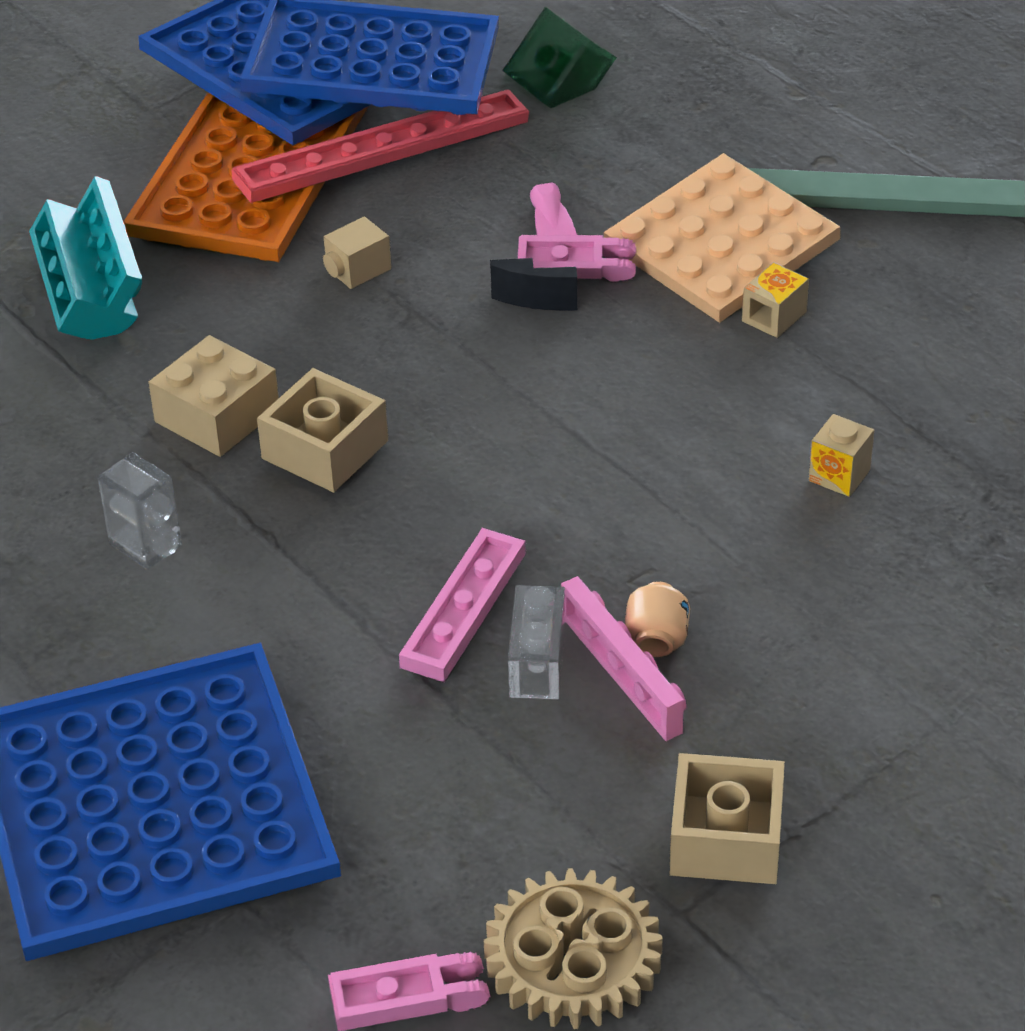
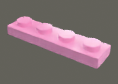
[399,528,526,682]
[561,576,686,741]

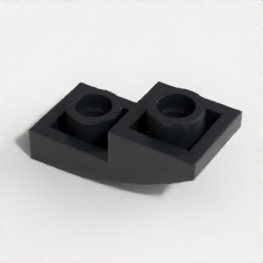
[490,258,577,311]

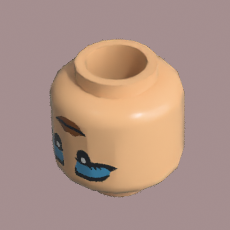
[625,582,690,657]

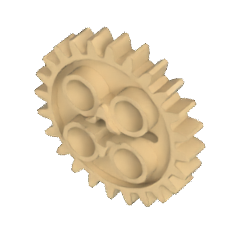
[484,868,663,1029]

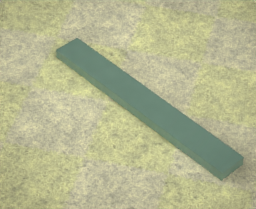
[748,168,1025,217]

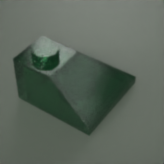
[502,7,617,108]

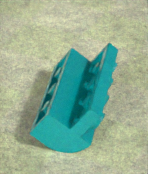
[29,176,142,340]

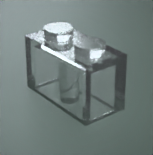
[97,452,182,570]
[508,585,565,700]

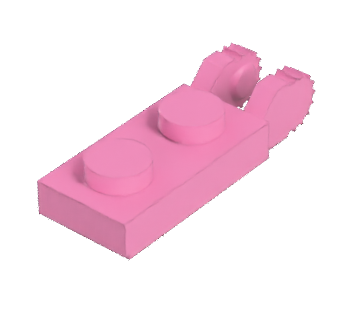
[518,235,636,282]
[328,952,491,1031]

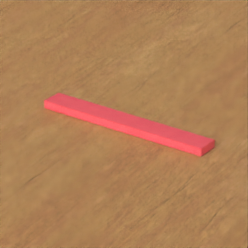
[232,89,529,203]

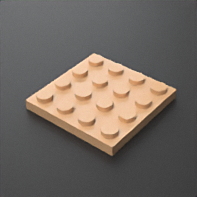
[604,153,840,323]

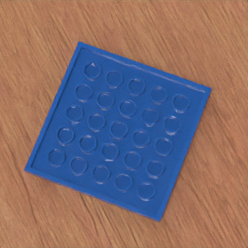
[0,642,341,961]

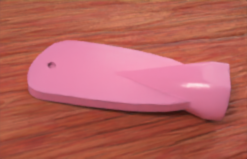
[530,183,577,235]

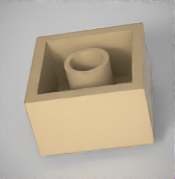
[148,335,279,457]
[257,368,388,493]
[670,753,785,884]

